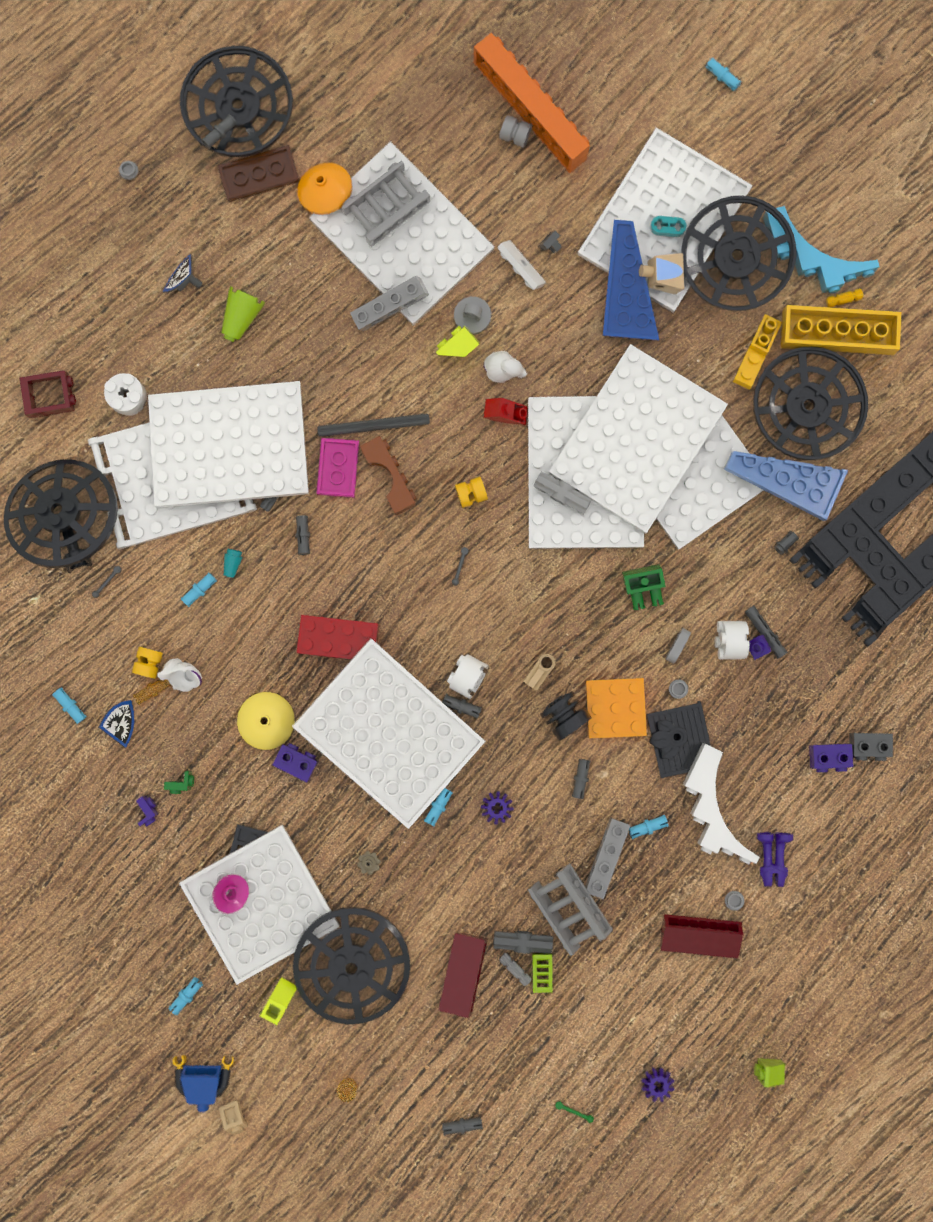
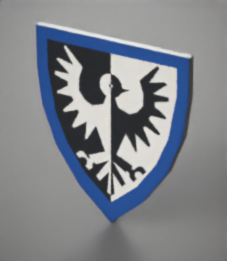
[163,253,202,293]
[98,700,134,748]

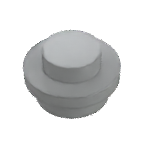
[119,161,138,180]
[669,680,688,699]
[725,891,744,911]

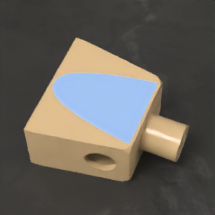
[639,253,684,294]

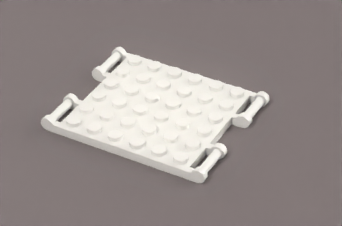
[88,422,257,549]

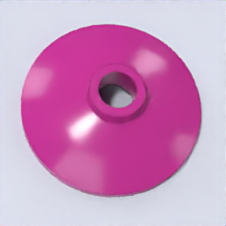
[213,874,249,914]

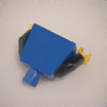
[172,1055,234,1112]

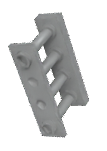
[342,160,430,247]
[528,864,613,956]

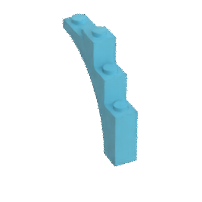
[763,206,880,294]

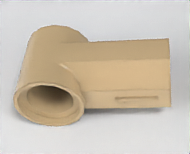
[523,654,555,691]

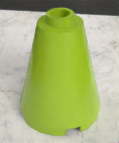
[221,286,265,342]

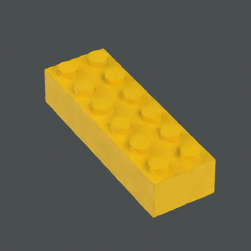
[780,305,901,355]

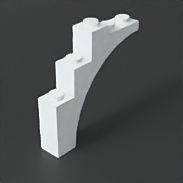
[683,743,759,865]

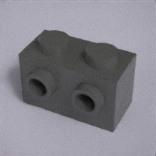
[849,733,893,761]

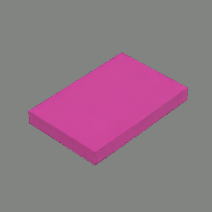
[316,438,359,498]

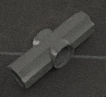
[493,931,553,953]

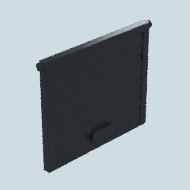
[647,701,711,778]

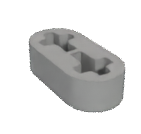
[665,628,691,664]

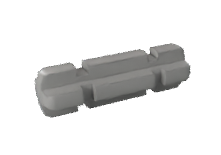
[499,953,531,986]

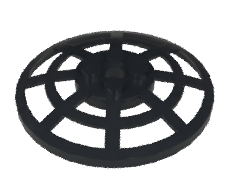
[180,46,293,157]
[681,195,796,311]
[753,347,868,460]
[4,459,118,568]
[293,907,410,1025]

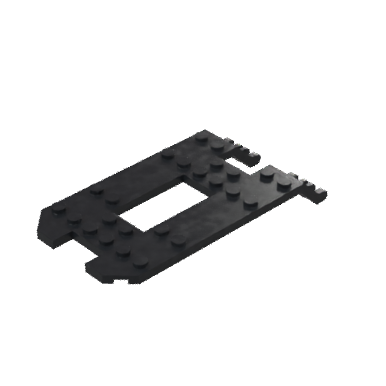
[789,431,933,647]

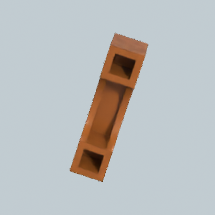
[360,436,417,516]

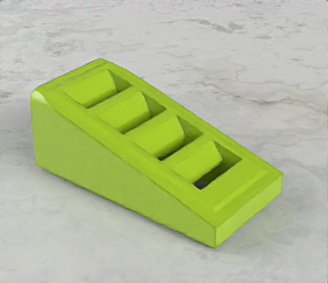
[532,953,553,993]

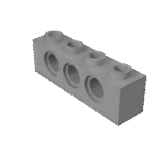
[350,276,429,331]
[585,817,631,899]

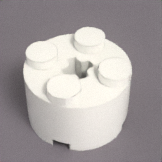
[104,373,147,416]
[714,621,749,660]
[447,654,489,699]

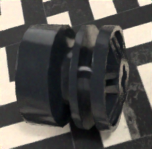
[540,691,592,741]

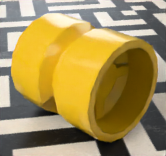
[455,476,488,508]
[131,647,163,679]

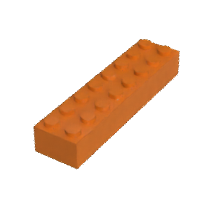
[474,33,590,173]

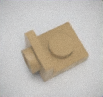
[219,1101,248,1135]

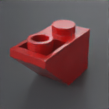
[483,398,528,425]

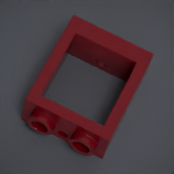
[19,370,77,419]

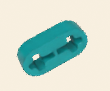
[650,216,687,237]

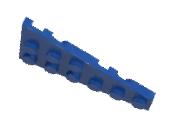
[603,220,660,341]

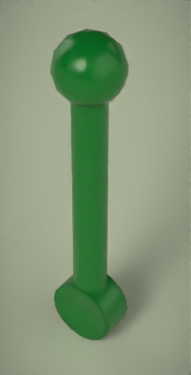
[555,1101,594,1123]

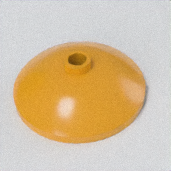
[297,163,352,215]

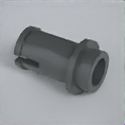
[774,531,799,555]

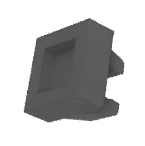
[538,231,562,253]

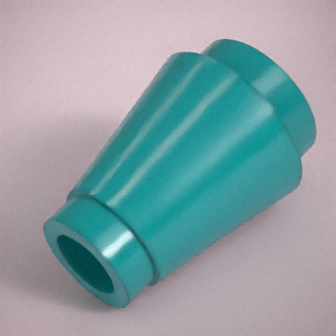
[223,549,243,578]

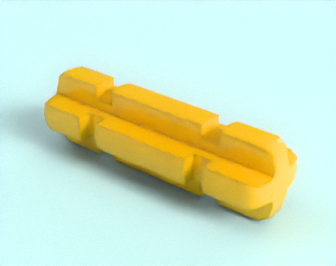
[826,289,863,308]

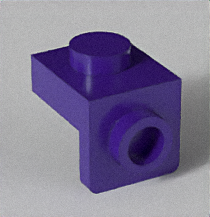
[749,635,771,660]
[136,795,159,827]

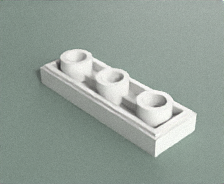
[497,240,546,290]

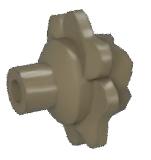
[357,851,381,875]

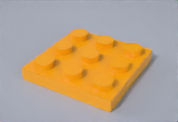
[586,678,647,738]

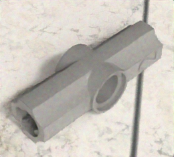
[533,471,592,514]

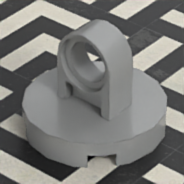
[454,296,491,335]

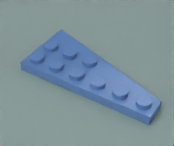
[724,451,848,521]

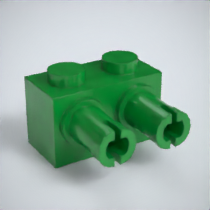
[622,564,666,610]

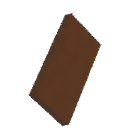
[217,145,300,203]

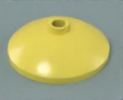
[237,692,295,750]

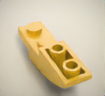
[733,314,782,390]

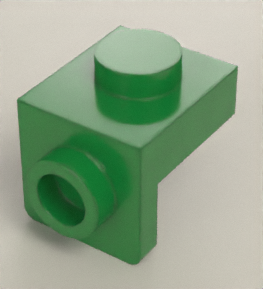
[164,771,195,794]

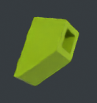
[754,1058,785,1087]

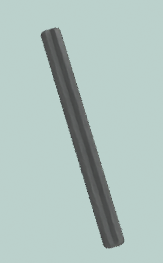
[317,413,430,437]

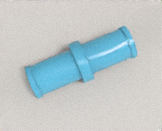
[705,58,741,91]
[181,572,217,607]
[52,687,87,724]
[424,788,453,827]
[629,815,669,839]
[168,977,203,1015]

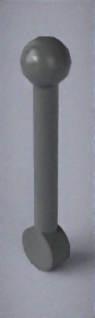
[452,547,469,586]
[92,566,122,598]

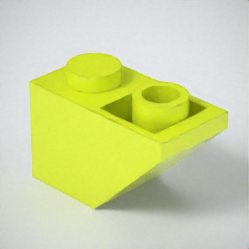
[436,325,480,357]
[260,977,297,1025]

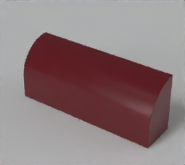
[660,914,744,959]
[438,933,488,1018]

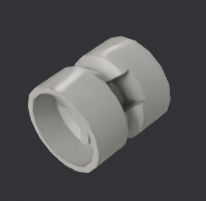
[499,115,532,148]

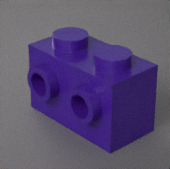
[272,743,319,782]
[809,744,853,772]

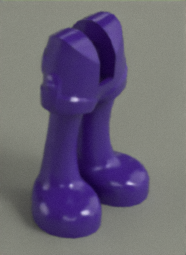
[757,832,793,887]

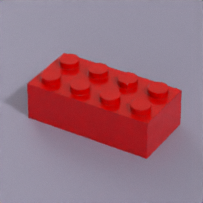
[297,615,379,660]

